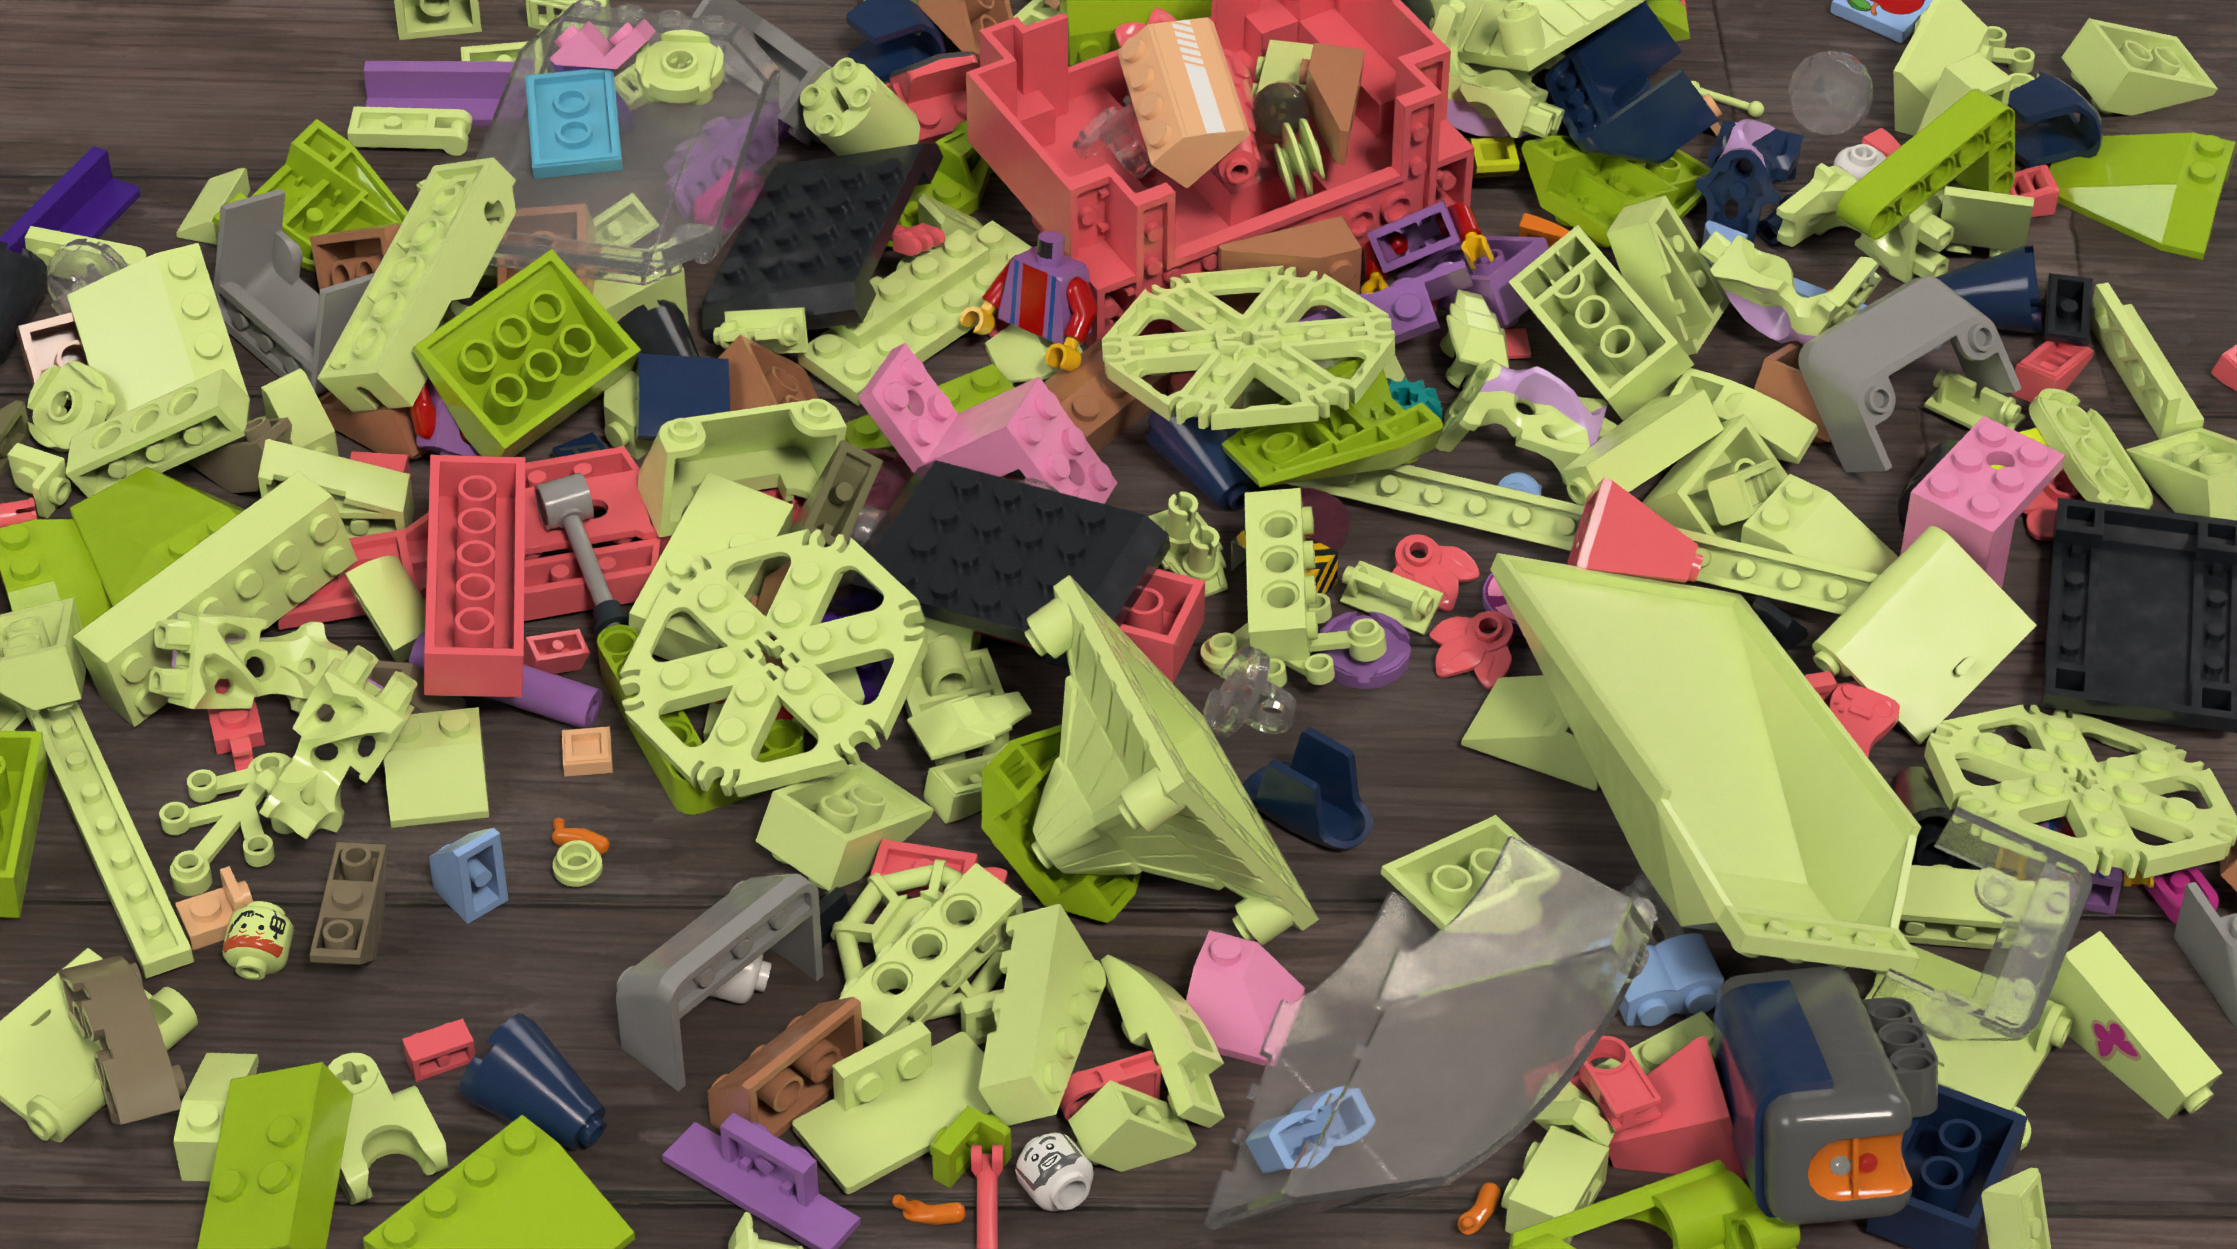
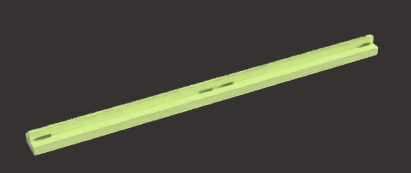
[1286,464,1880,615]

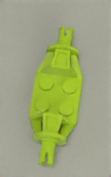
[887,121,994,247]

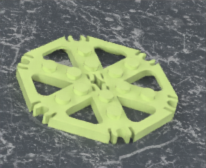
[1102,265,1395,430]
[620,529,929,797]
[1924,704,2237,879]

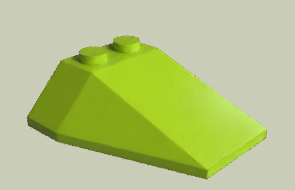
[212,119,408,272]
[2049,132,2236,260]
[1521,135,1712,248]
[1221,357,1444,487]
[70,467,245,607]
[0,519,113,629]
[981,724,1142,923]

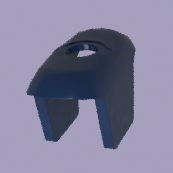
[846,0,948,82]
[2008,71,2103,168]
[1243,727,1374,851]

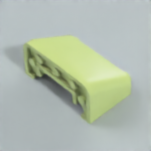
[637,399,847,538]

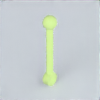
[1691,81,1764,117]

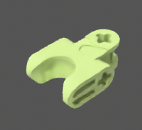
[328,1053,449,1205]

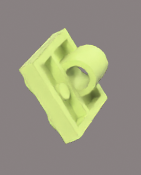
[904,638,1013,746]

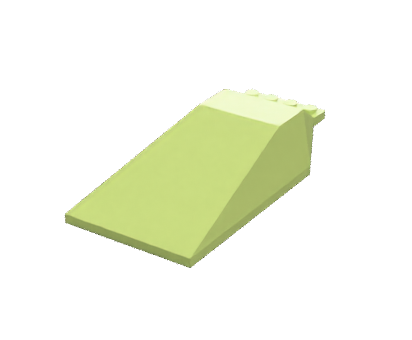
[1490,553,1921,975]

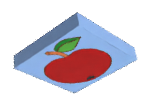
[1830,0,1932,43]

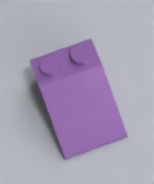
[1397,235,1549,329]

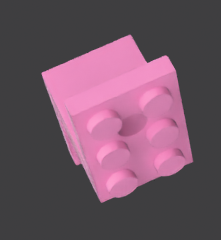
[857,343,1117,504]
[1900,416,2065,589]

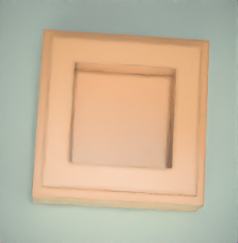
[562,726,613,777]

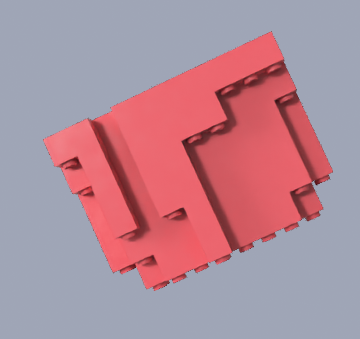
[966,0,1475,347]

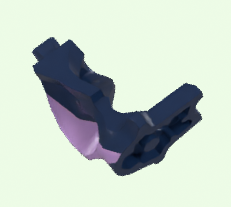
[1695,119,1803,243]

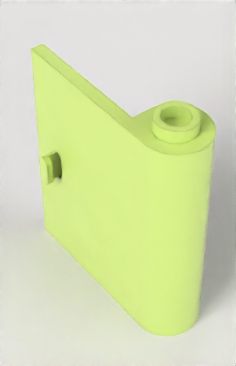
[1812,526,2037,744]
[1865,945,2072,1111]
[0,948,198,1142]

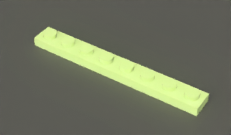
[25,700,194,979]

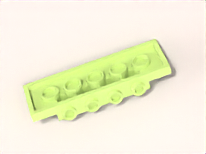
[797,220,1033,406]

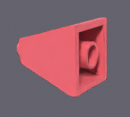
[1567,477,1703,584]
[1600,1036,1746,1179]

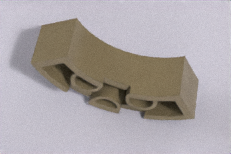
[58,956,186,1125]

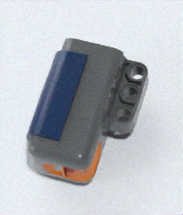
[1713,966,1938,1225]

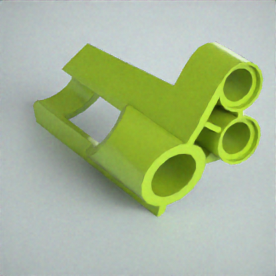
[1509,1159,1800,1249]

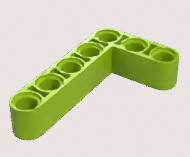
[1836,89,2015,240]
[597,624,804,815]

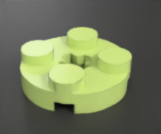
[636,30,725,105]
[27,361,115,452]

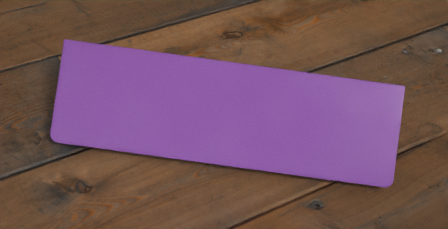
[363,61,535,127]

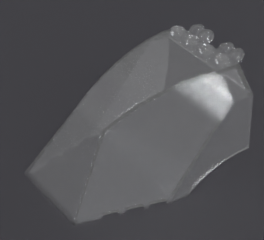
[1203,835,1657,1230]

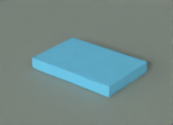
[525,68,623,179]

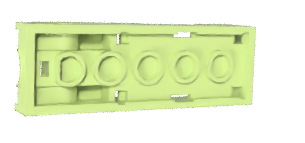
[317,157,516,412]

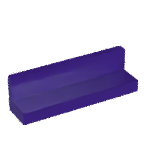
[0,146,141,289]

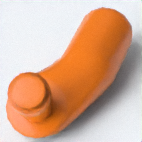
[551,818,610,855]
[1457,1182,1501,1235]
[892,1194,966,1226]

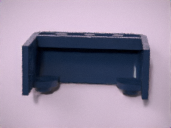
[1545,1,1719,164]

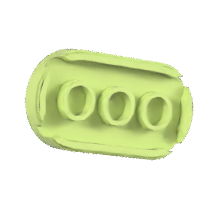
[2029,388,2153,509]

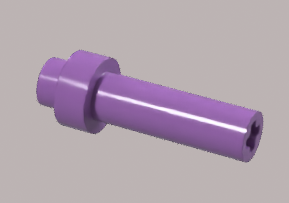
[409,632,603,729]

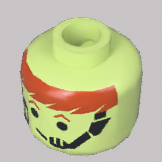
[223,901,294,980]

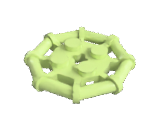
[831,859,1012,1021]

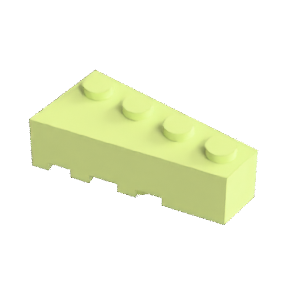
[978,904,1107,1126]

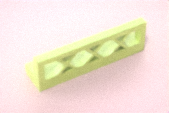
[2090,283,2204,439]

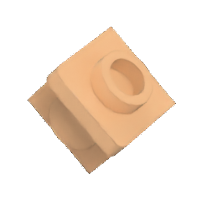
[175,866,253,950]

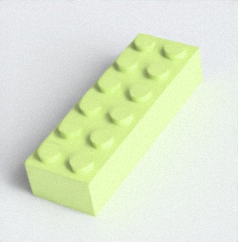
[73,471,358,727]

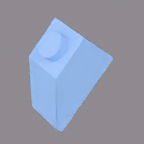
[429,828,508,924]

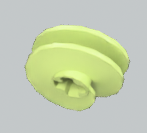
[1274,118,1325,201]

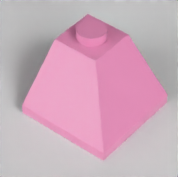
[1186,930,1305,1069]

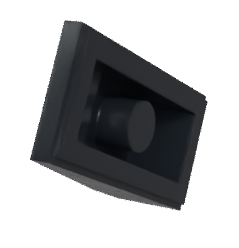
[2043,273,2093,346]

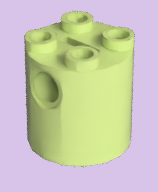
[800,57,920,156]

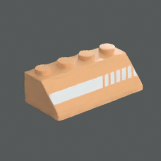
[1117,17,1250,188]

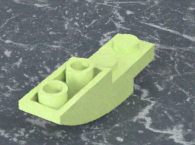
[1653,368,1818,464]
[1101,954,1225,1128]

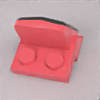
[885,51,979,144]

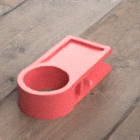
[1579,1035,1662,1132]
[1059,1050,1161,1122]

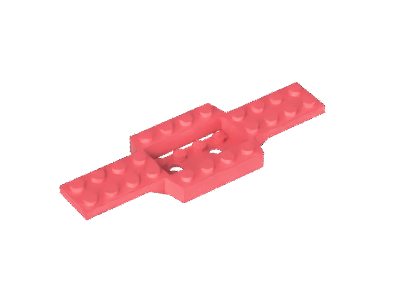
[278,446,807,630]

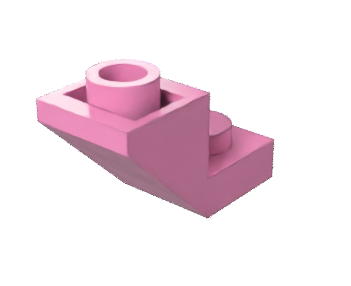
[549,18,656,69]

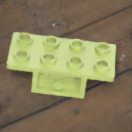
[792,1019,995,1194]

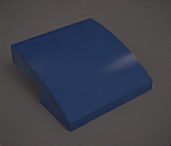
[636,353,730,441]

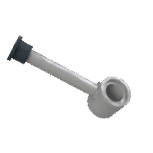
[534,473,629,636]

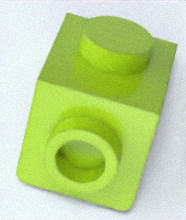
[930,1105,1012,1188]

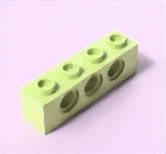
[65,369,250,498]
[1245,488,1318,664]
[839,863,1023,1045]

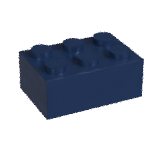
[1866,1084,2027,1249]

